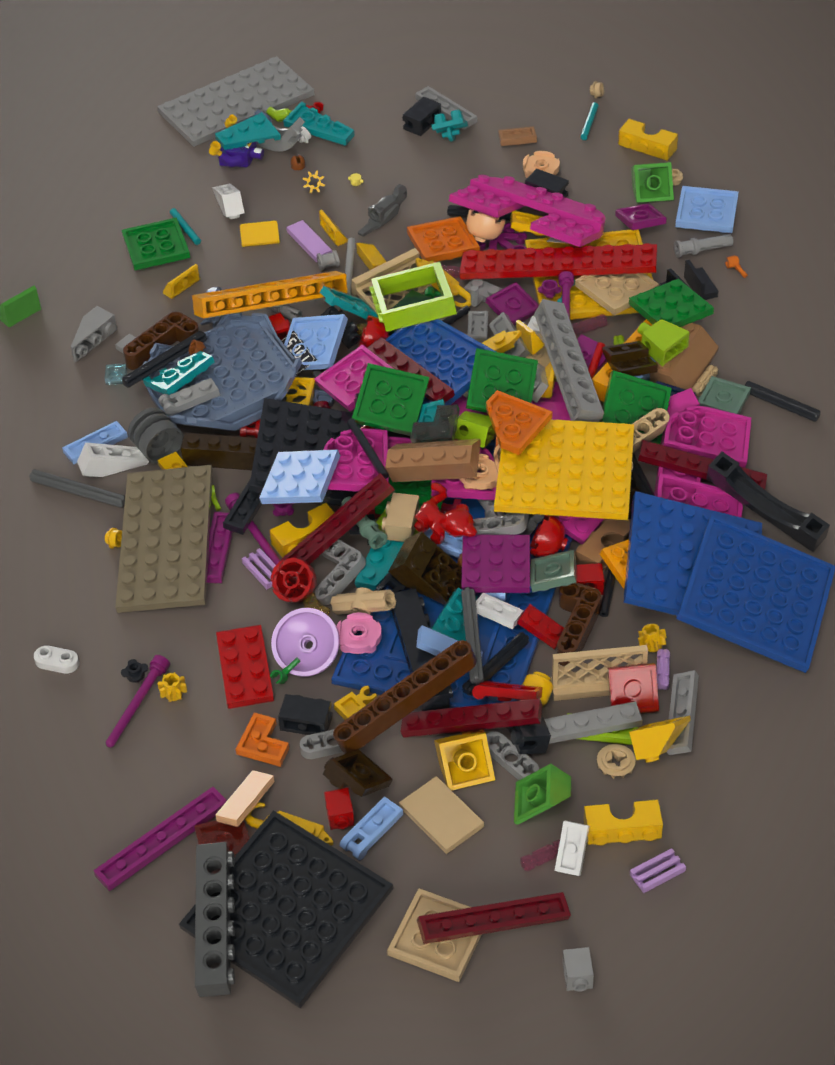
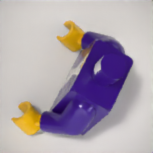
[209,114,264,167]

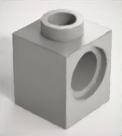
[562,947,594,992]

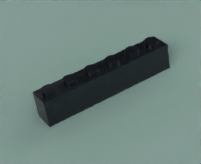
[391,588,453,711]

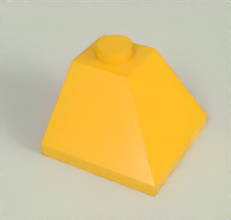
[629,715,691,763]
[434,732,495,791]

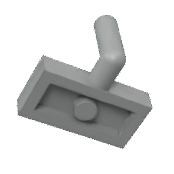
[464,279,502,307]

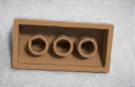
[650,323,719,395]
[385,439,481,482]

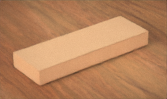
[216,770,275,827]

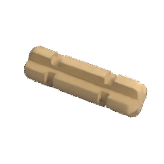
[692,365,718,397]

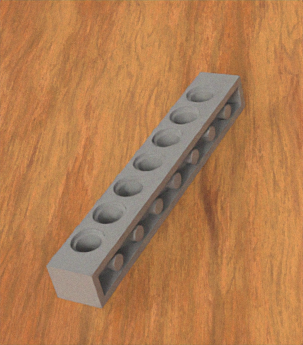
[534,299,604,422]

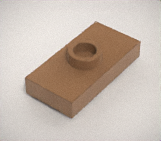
[498,126,537,146]

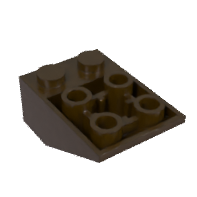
[388,531,462,605]

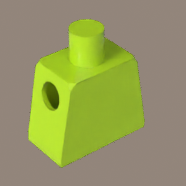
[638,320,690,366]
[447,411,495,448]

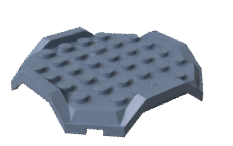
[142,312,302,431]

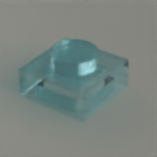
[105,364,127,385]

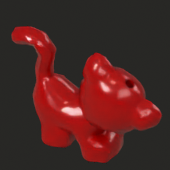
[414,482,477,544]

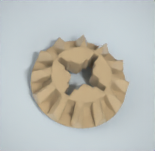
[597,744,636,779]

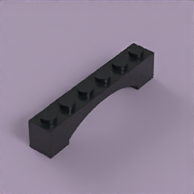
[706,451,830,552]

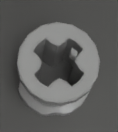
[317,250,340,271]

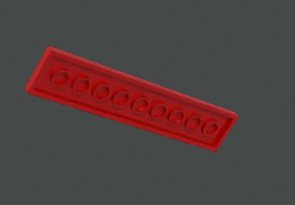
[459,243,658,280]

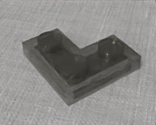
[410,405,460,443]

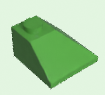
[631,162,674,203]
[514,764,571,825]

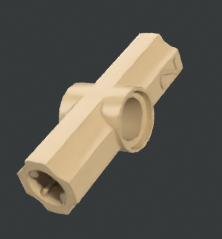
[331,587,396,615]

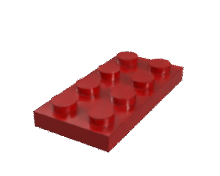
[216,625,274,709]

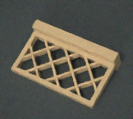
[351,248,436,312]
[550,645,648,701]

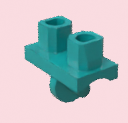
[432,110,468,142]

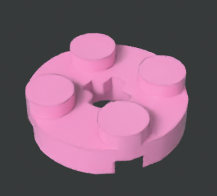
[336,612,382,654]

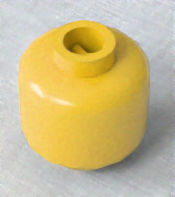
[522,671,554,706]

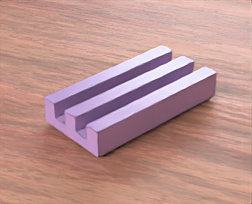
[242,548,276,590]
[629,848,686,893]

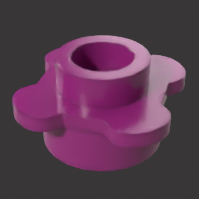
[538,279,562,299]
[273,503,294,516]

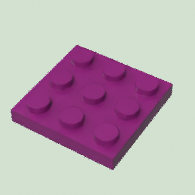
[462,534,530,593]

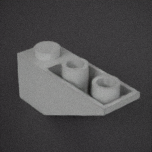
[71,306,117,362]

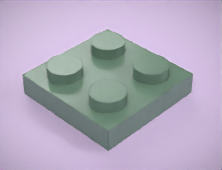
[698,376,751,415]
[530,550,577,592]

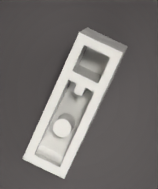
[212,184,244,219]
[77,442,149,477]

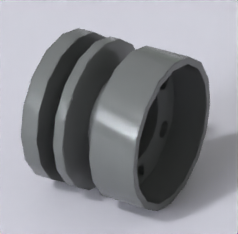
[128,408,184,464]

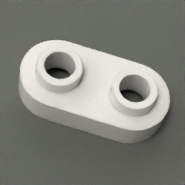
[34,646,79,674]

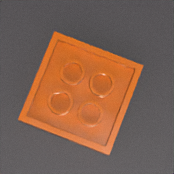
[407,216,480,262]

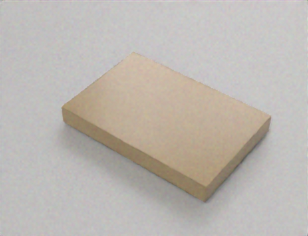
[399,776,484,854]

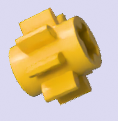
[303,171,325,193]
[638,624,667,652]
[157,672,187,702]

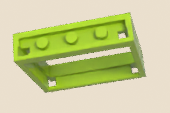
[369,262,457,332]

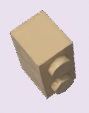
[382,493,419,542]

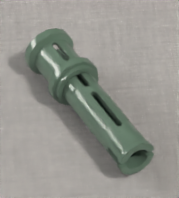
[341,497,387,549]

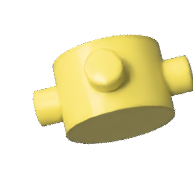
[348,173,364,186]

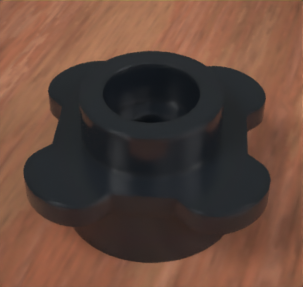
[121,659,148,683]

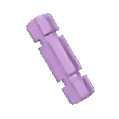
[656,649,670,690]

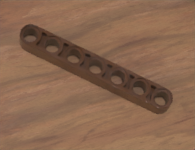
[333,640,477,753]

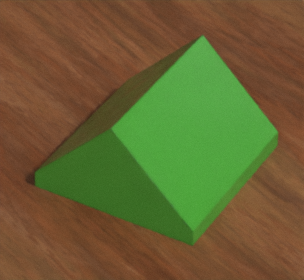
[0,285,41,327]

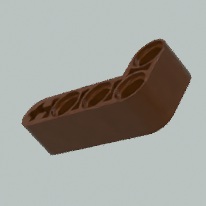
[123,312,199,370]
[557,583,601,666]

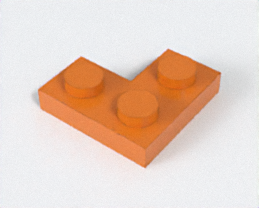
[236,713,290,767]

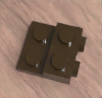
[323,749,393,797]

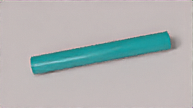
[580,102,599,140]
[170,208,201,245]

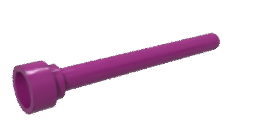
[558,271,574,319]
[225,492,281,565]
[106,655,170,748]

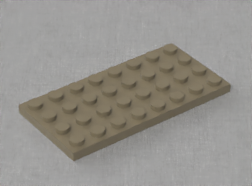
[115,465,213,613]

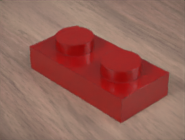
[517,604,564,649]

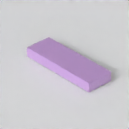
[286,220,332,262]

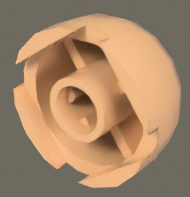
[466,209,506,243]

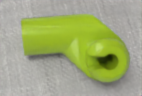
[266,107,292,122]

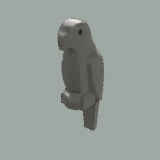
[358,184,407,236]

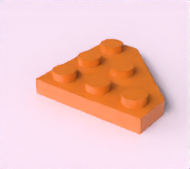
[486,390,553,455]

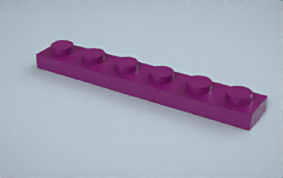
[93,787,227,892]

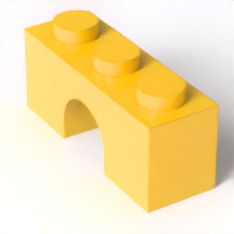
[618,119,678,161]
[270,503,334,558]
[584,800,663,845]

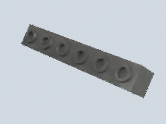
[195,842,235,997]

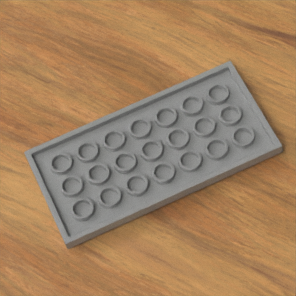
[157,56,314,147]

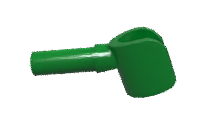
[424,287,441,299]
[270,658,301,684]

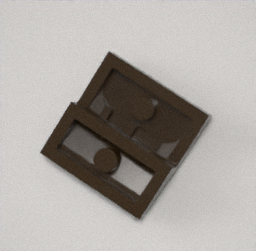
[602,341,658,376]

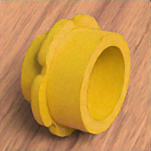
[105,528,122,549]

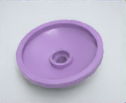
[271,608,340,677]

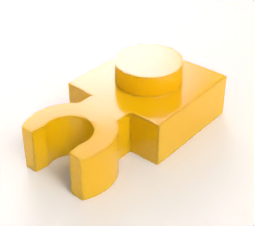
[334,686,377,720]

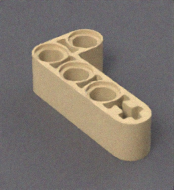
[631,408,670,472]

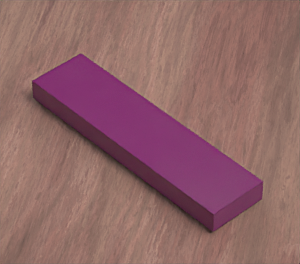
[207,512,233,584]

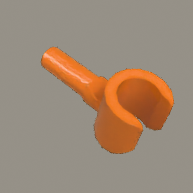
[725,255,748,278]

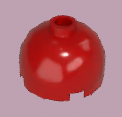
[359,315,390,348]
[530,515,568,557]
[271,557,317,603]

